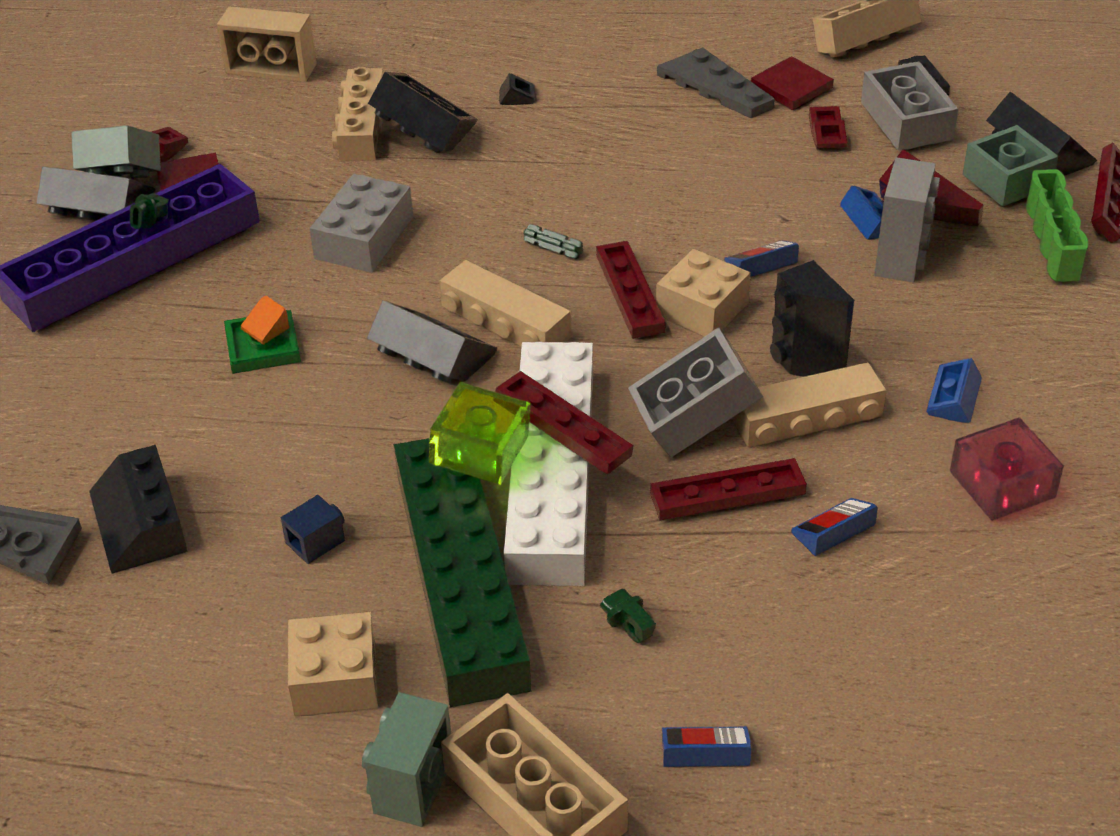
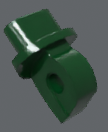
[130,193,168,229]
[600,589,656,643]

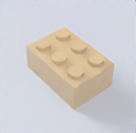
[217,7,317,82]

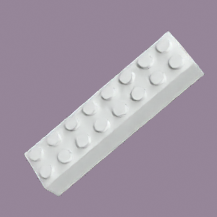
[504,342,593,586]

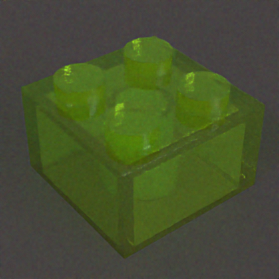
[429,382,531,485]

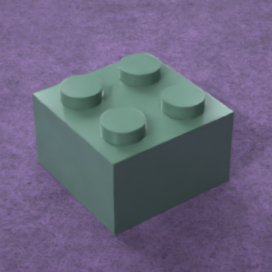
[71,125,161,178]
[963,125,1058,207]
[362,692,451,827]

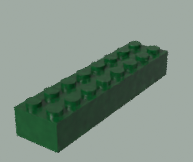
[393,432,532,708]

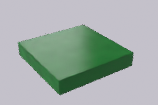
[224,310,301,374]

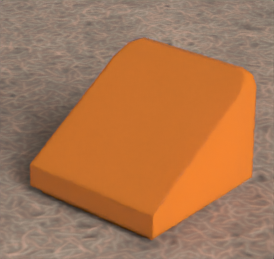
[241,295,289,344]

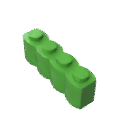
[1026,169,1088,282]

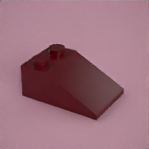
[879,149,984,227]

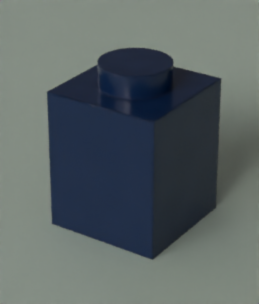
[280,495,345,564]

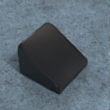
[499,73,535,105]

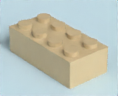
[441,693,628,836]

